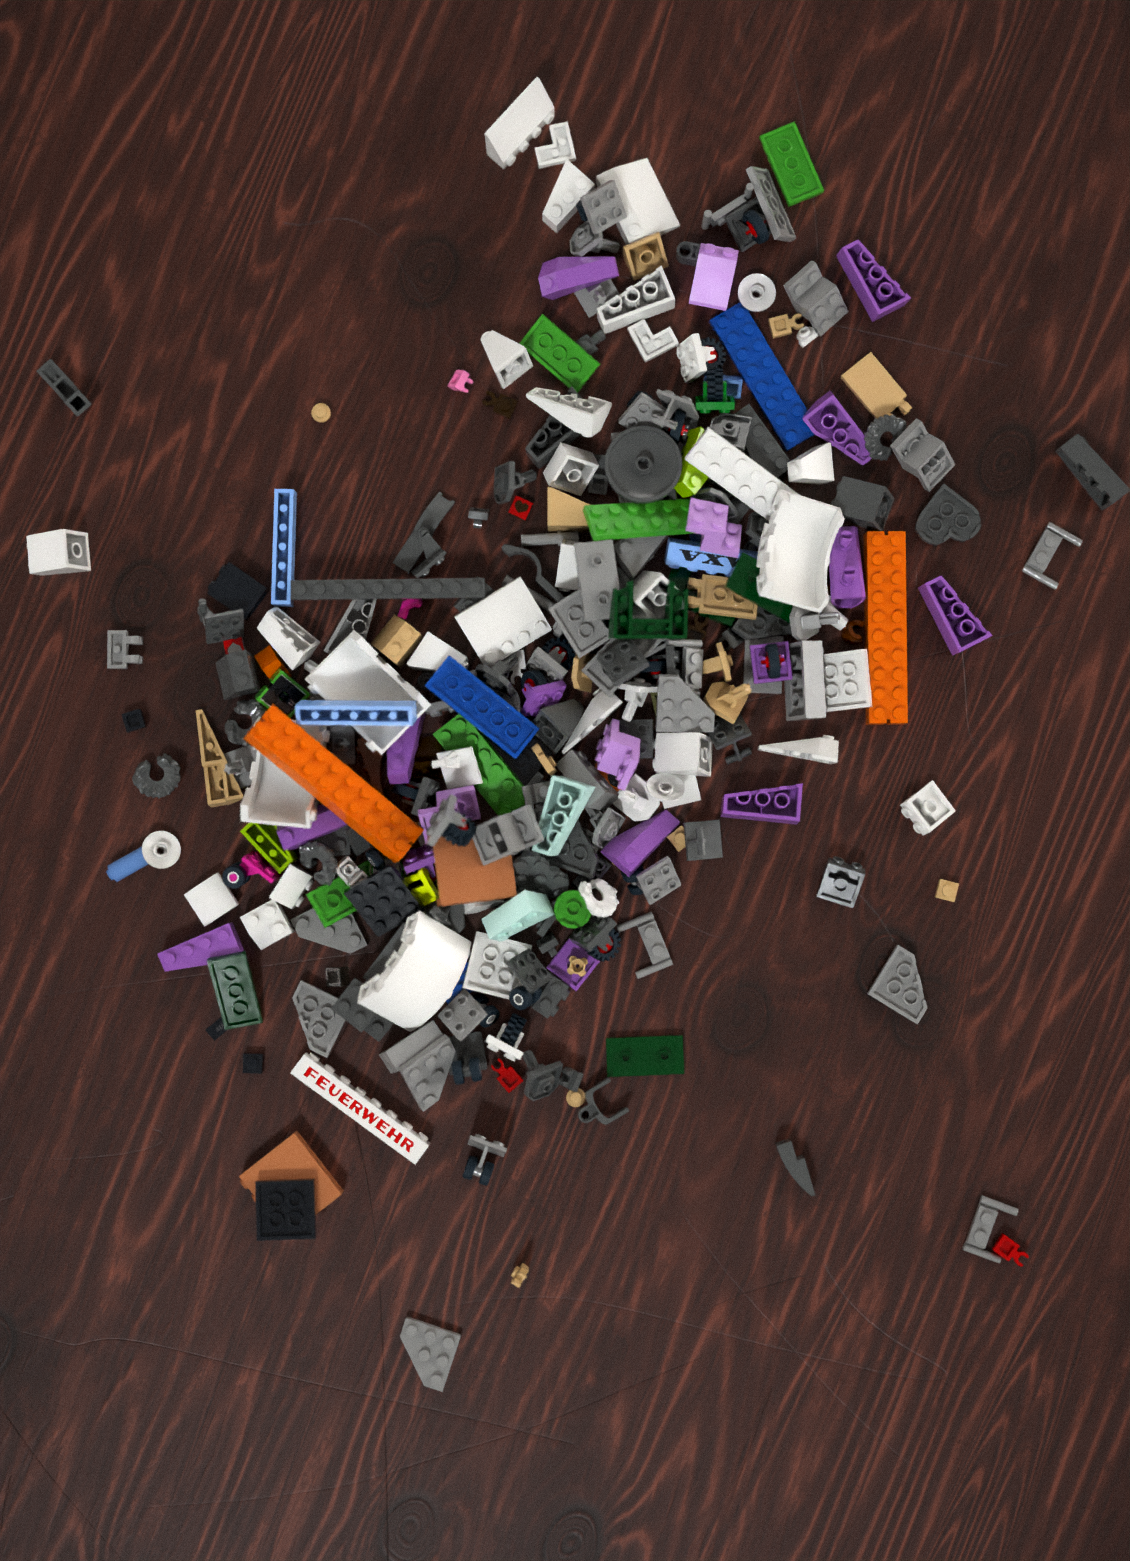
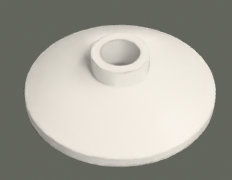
[738,274,776,312]
[646,773,685,802]
[142,831,181,869]

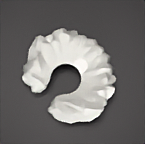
[578,878,619,917]

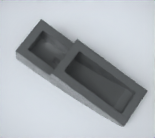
[775,1139,815,1196]

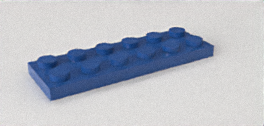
[424,655,539,759]

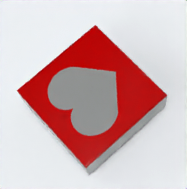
[223,637,245,654]

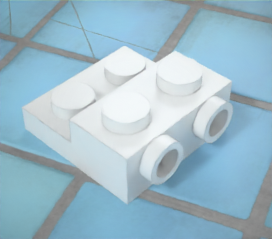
[900,780,955,835]

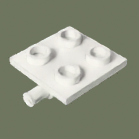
[432,746,483,789]

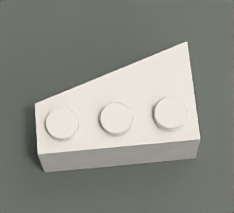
[542,159,595,233]
[257,606,320,671]

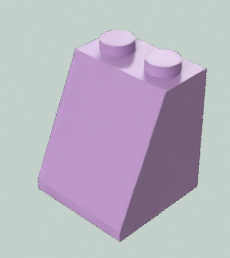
[689,243,739,311]

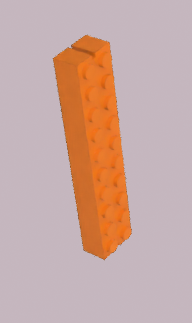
[864,531,908,725]
[243,704,424,864]

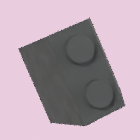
[830,476,895,531]
[215,650,261,700]

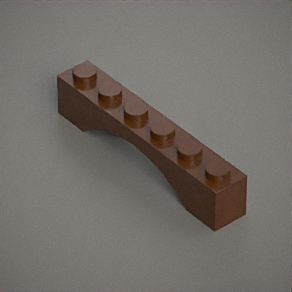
[355,738,418,842]

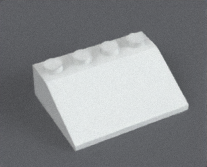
[485,77,555,169]
[596,158,680,245]
[454,577,552,667]

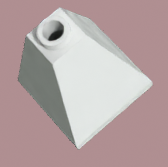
[480,330,533,389]
[633,570,680,619]

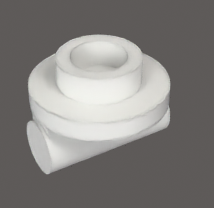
[797,326,818,348]

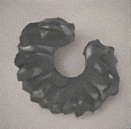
[864,414,906,461]
[224,699,267,746]
[132,753,181,799]
[299,841,337,886]

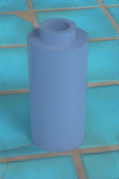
[106,846,149,882]

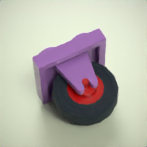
[749,641,793,684]
[521,670,567,718]

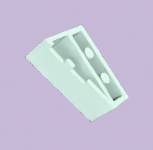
[482,890,554,942]

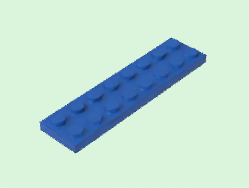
[709,303,815,452]

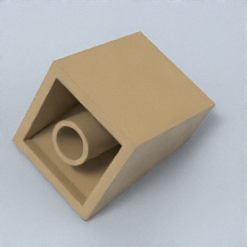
[548,487,590,532]
[371,614,423,668]

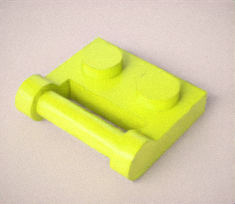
[404,867,439,905]

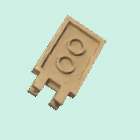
[840,352,912,419]
[687,574,757,620]

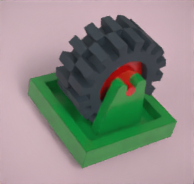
[695,368,735,413]

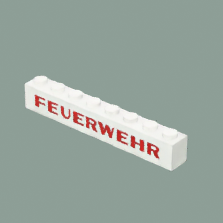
[291,1052,430,1164]

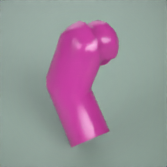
[398,599,422,620]

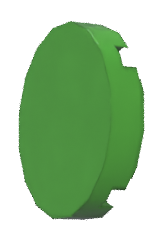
[554,890,592,929]

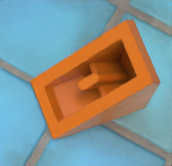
[254,645,292,679]

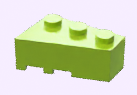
[674,427,708,498]
[240,823,298,874]

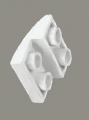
[184,872,239,927]

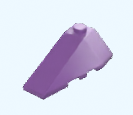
[538,256,619,300]
[802,391,872,465]
[277,804,347,850]
[601,810,680,877]

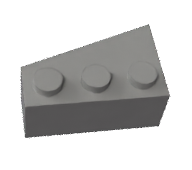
[614,535,668,581]
[557,749,619,811]
[379,1020,443,1074]

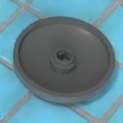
[605,426,682,504]

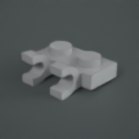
[107,630,143,669]

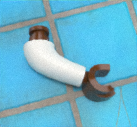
[821,583,864,645]

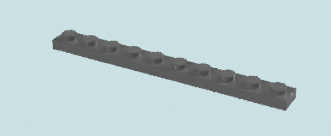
[291,578,485,600]

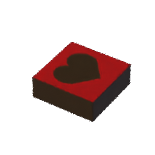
[508,495,533,522]

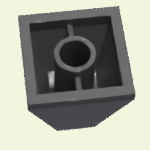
[532,699,585,755]

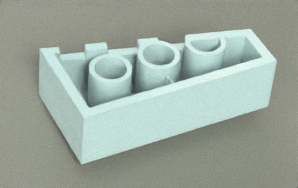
[532,775,595,856]

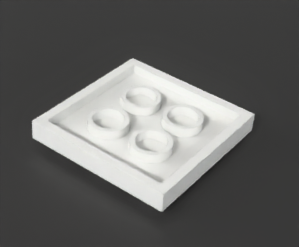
[823,649,872,712]
[462,931,532,1000]

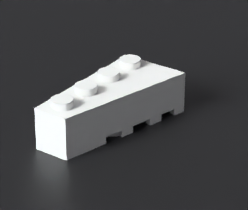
[597,265,675,334]

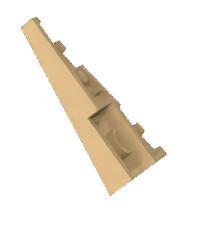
[196,709,244,807]

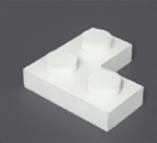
[535,121,576,169]
[627,319,679,363]

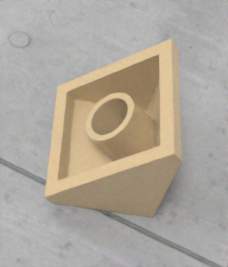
[622,232,669,281]

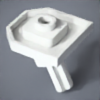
[619,678,658,722]
[613,773,660,821]

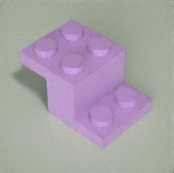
[686,498,742,558]
[595,718,640,791]
[418,785,481,844]

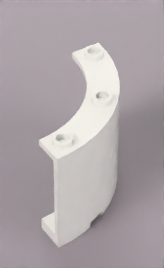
[756,489,844,613]
[305,630,431,755]
[240,717,330,828]
[357,911,472,1032]

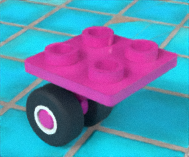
[222,851,283,889]

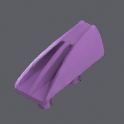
[829,526,866,609]

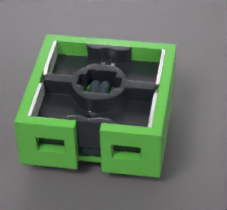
[255,668,310,718]

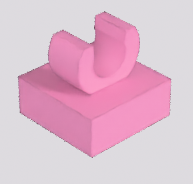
[447,370,473,393]

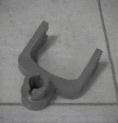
[577,1077,629,1125]

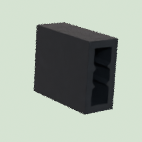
[207,562,270,621]

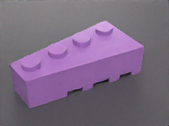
[836,240,911,322]
[918,576,993,656]
[387,712,426,785]
[720,783,803,825]
[157,922,245,972]

